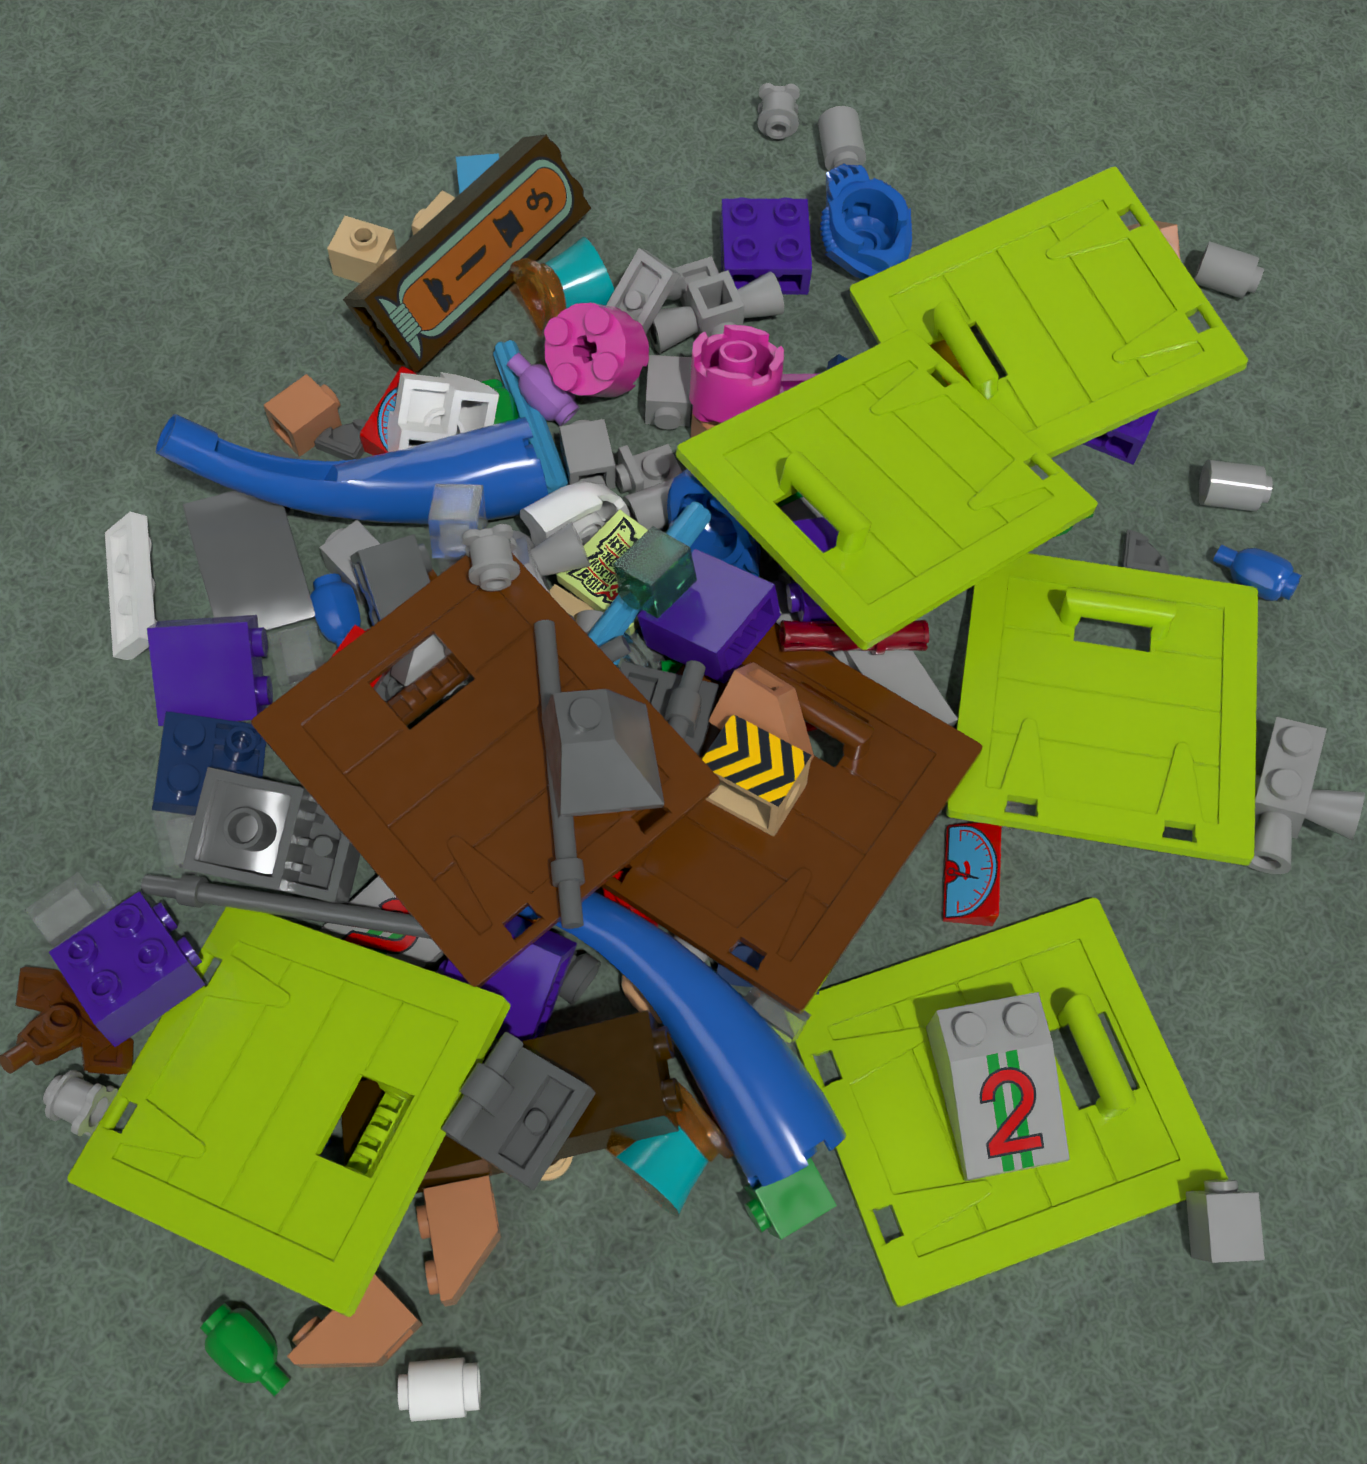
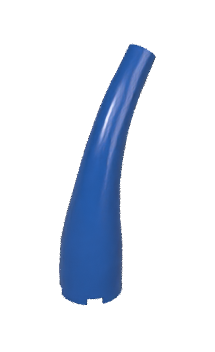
[155,414,548,524]
[518,892,846,1188]

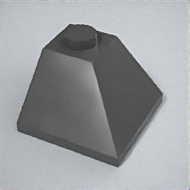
[542,689,665,818]

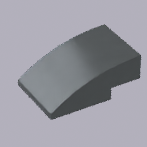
[183,491,315,630]
[182,767,360,905]

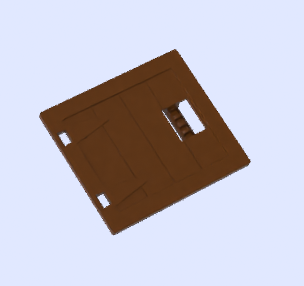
[251,553,720,988]
[601,623,983,1014]

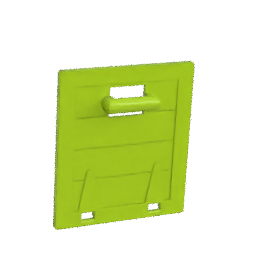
[850,167,1248,468]
[675,330,1098,650]
[946,553,1258,866]
[782,898,1228,1307]
[67,907,510,1317]

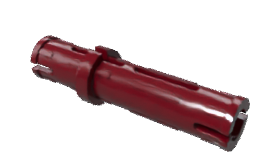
[779,620,929,655]

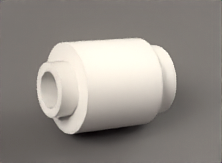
[398,1357,481,1422]

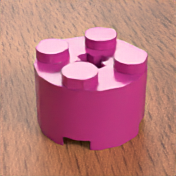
[544,303,649,397]
[689,325,784,423]

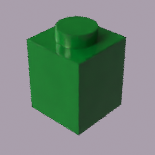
[744,1157,837,1240]

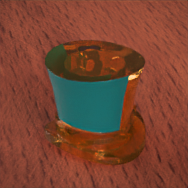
[510,237,615,339]
[605,1078,734,1217]

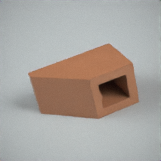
[708,662,814,763]
[416,1175,501,1307]
[287,1274,423,1368]

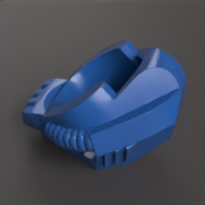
[820,163,912,279]
[667,469,762,577]

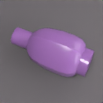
[507,353,580,426]

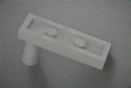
[606,248,686,334]

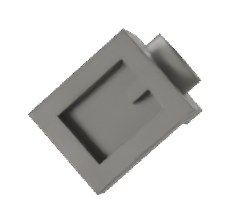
[615,444,682,494]

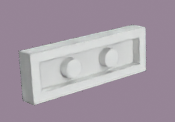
[105,511,157,660]

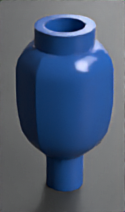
[1213,545,1302,601]
[310,573,361,648]

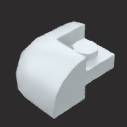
[387,372,499,452]
[520,481,630,546]

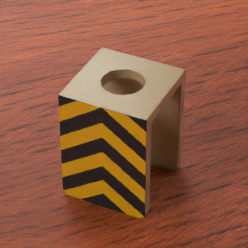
[702,715,812,837]

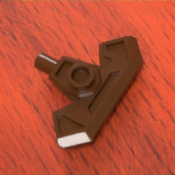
[0,966,134,1075]

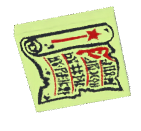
[557,509,687,636]

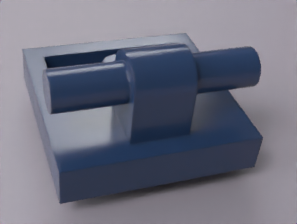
[152,711,266,816]

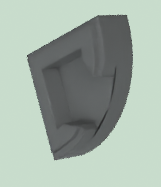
[314,419,367,460]
[1121,529,1170,574]

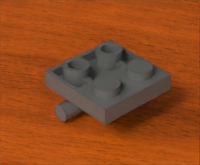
[620,660,719,757]
[441,1032,596,1191]

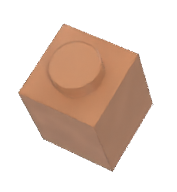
[263,374,342,457]

